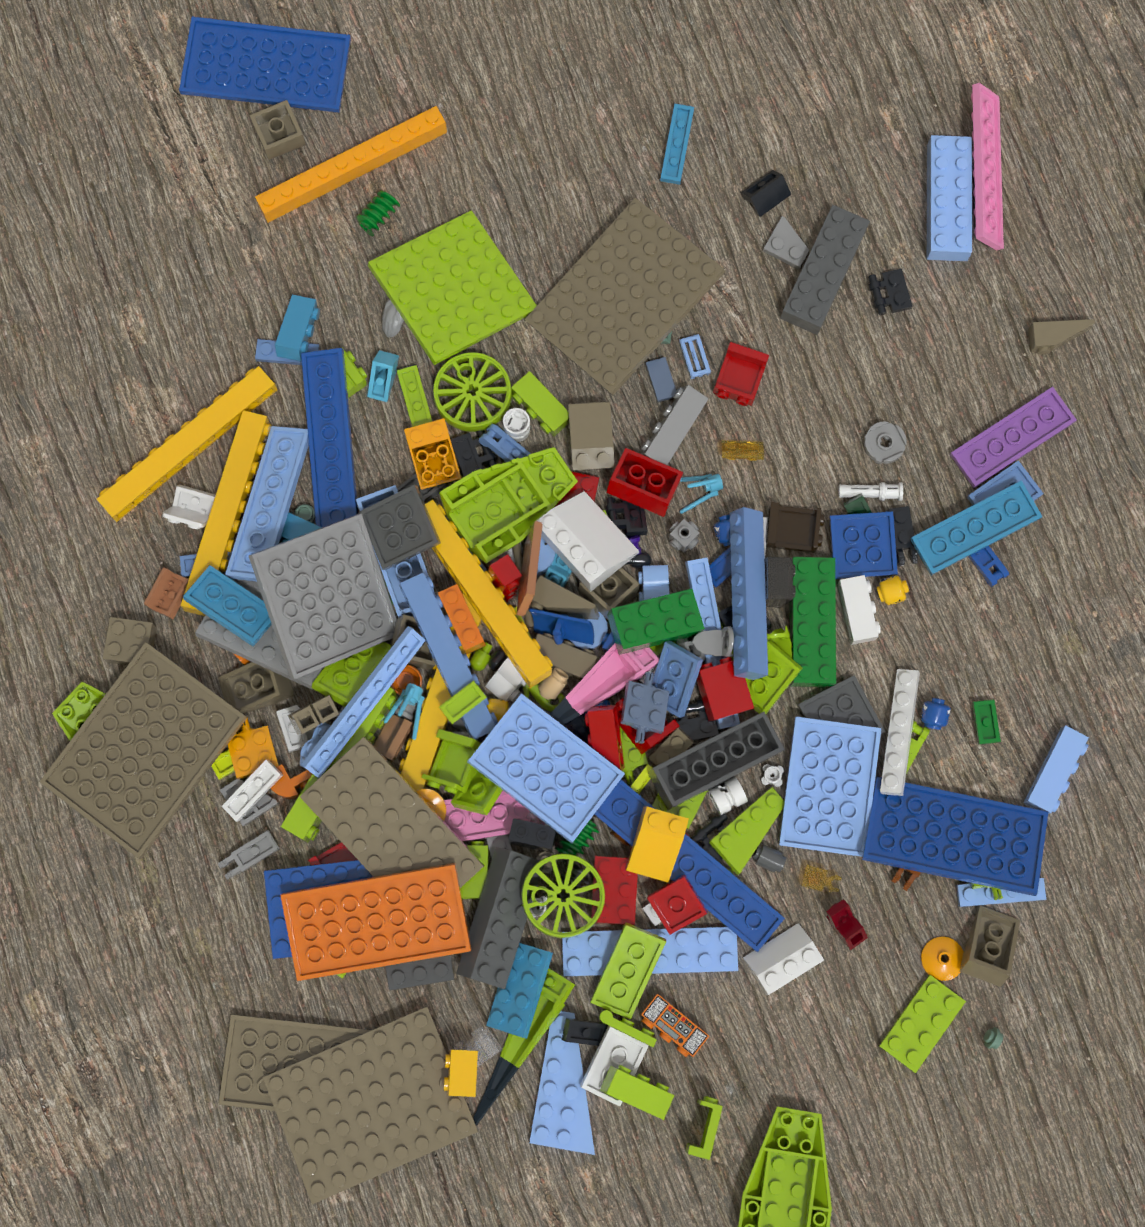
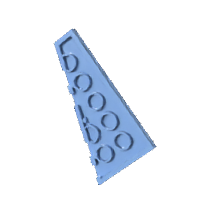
[529,1011,595,1155]

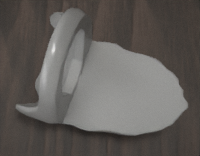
[382,298,404,338]
[692,626,734,657]

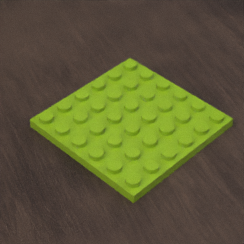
[368,210,537,365]

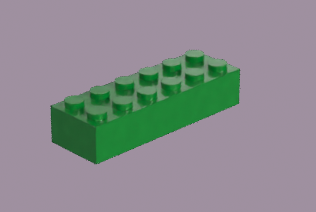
[789,557,836,688]

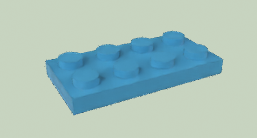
[183,565,272,647]
[486,943,553,1039]

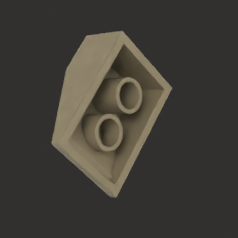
[568,401,615,470]
[530,575,600,620]
[218,662,294,714]
[960,905,1021,987]

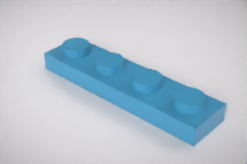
[660,104,694,185]

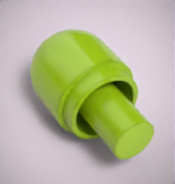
[470,642,493,671]

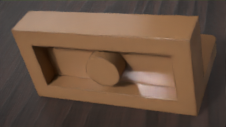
[374,714,413,763]

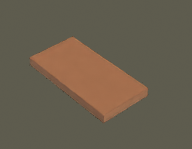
[516,521,543,616]

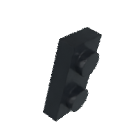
[562,1018,608,1046]

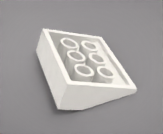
[537,491,639,592]

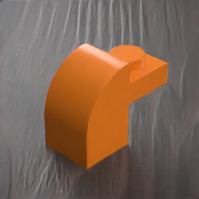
[271,764,312,799]

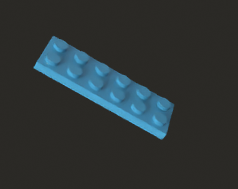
[910,480,1043,575]

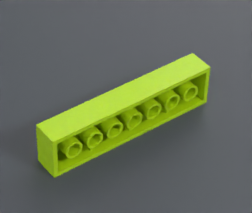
[280,687,397,843]

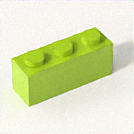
[511,371,569,437]
[600,1065,675,1120]

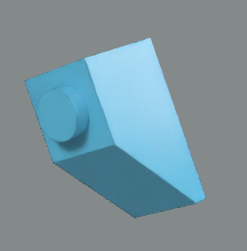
[367,350,399,402]

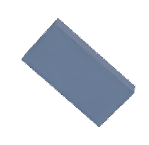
[645,357,676,403]

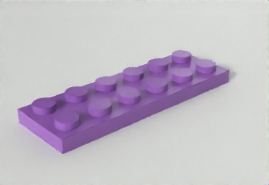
[950,387,1077,488]

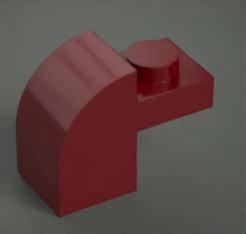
[826,899,868,951]

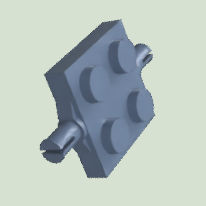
[620,672,669,744]

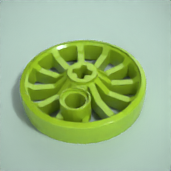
[433,353,512,432]
[521,854,605,938]

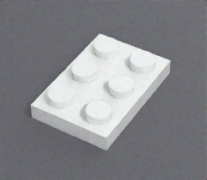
[580,1026,649,1106]

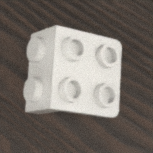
[163,484,216,529]

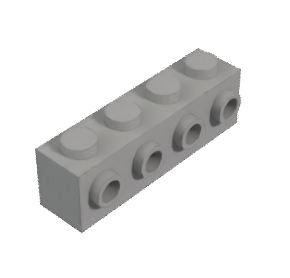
[641,385,708,465]

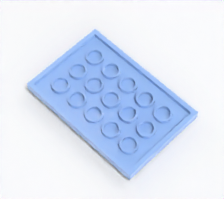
[467,694,625,843]
[779,717,881,857]

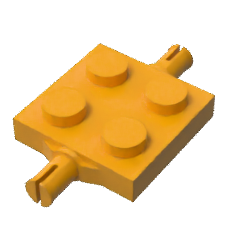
[228,718,279,780]

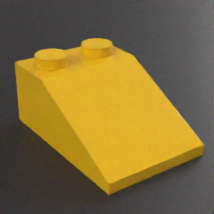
[626,806,689,882]

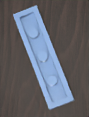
[956,878,1046,907]

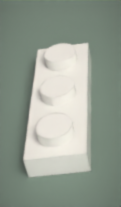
[222,760,283,822]

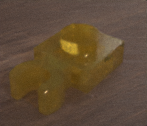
[801,865,842,892]

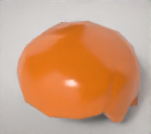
[391,665,422,695]

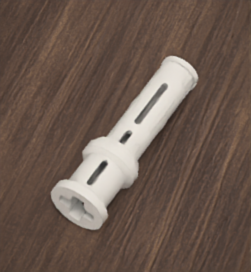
[839,482,903,501]

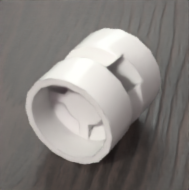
[503,408,530,442]
[708,777,748,815]

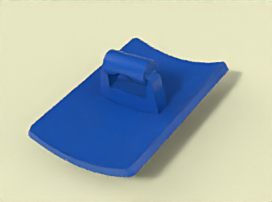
[529,608,594,645]

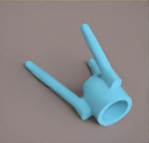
[680,474,723,514]
[383,683,425,740]

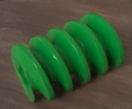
[356,190,400,237]
[554,820,600,860]

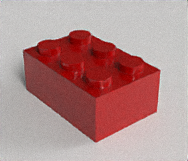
[606,448,683,517]
[591,856,638,925]

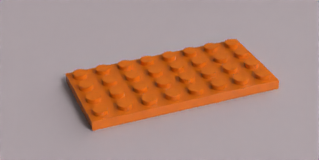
[281,863,472,981]

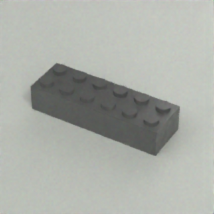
[780,205,870,335]
[648,712,785,811]
[456,847,544,989]

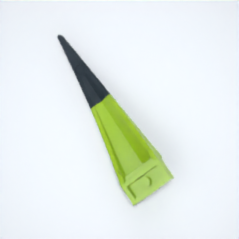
[473,968,575,1126]

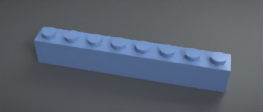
[730,507,768,680]
[399,572,498,740]

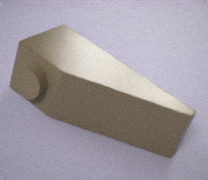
[1028,319,1095,355]

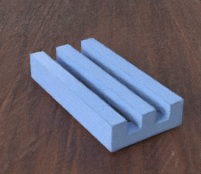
[679,334,711,379]

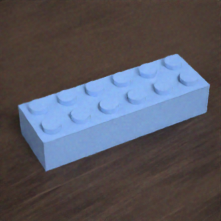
[927,135,972,261]
[356,485,436,618]

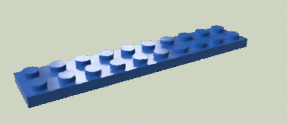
[301,348,358,527]
[594,780,785,952]

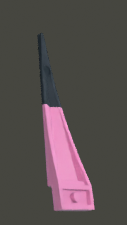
[549,643,659,725]

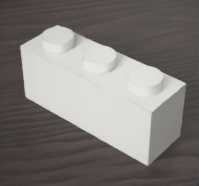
[837,575,881,645]

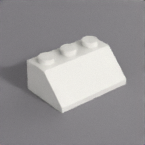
[743,923,824,995]

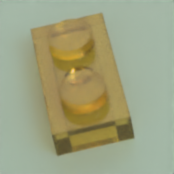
[721,441,764,461]

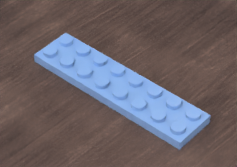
[225,426,309,582]
[562,927,738,976]

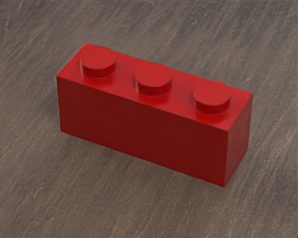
[488,554,522,602]
[585,705,625,771]

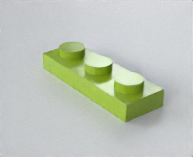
[397,365,432,427]

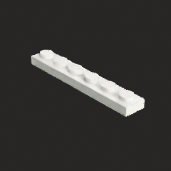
[880,669,920,796]

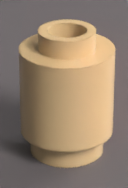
[538,667,568,700]

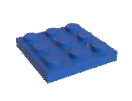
[829,512,898,579]

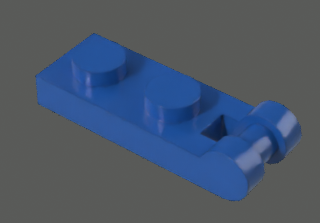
[968,546,1009,587]

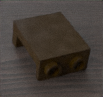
[766,502,825,553]

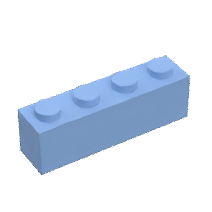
[1023,725,1089,814]

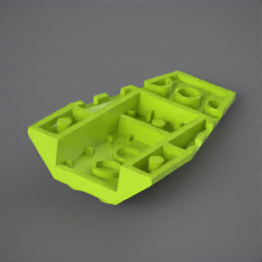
[439,447,578,564]

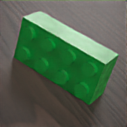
[607,589,705,655]

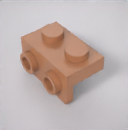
[144,568,189,619]

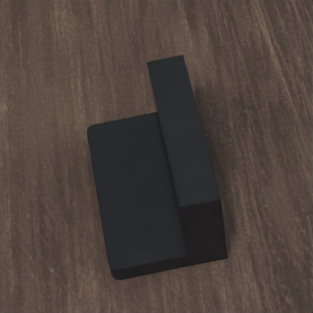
[741,170,791,217]

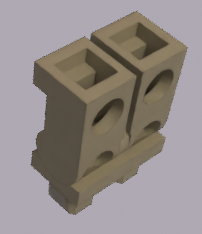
[287,695,339,735]

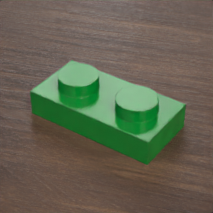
[972,700,1001,745]

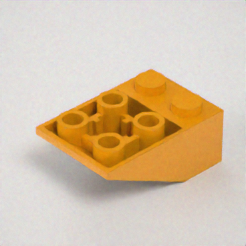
[404,418,461,490]

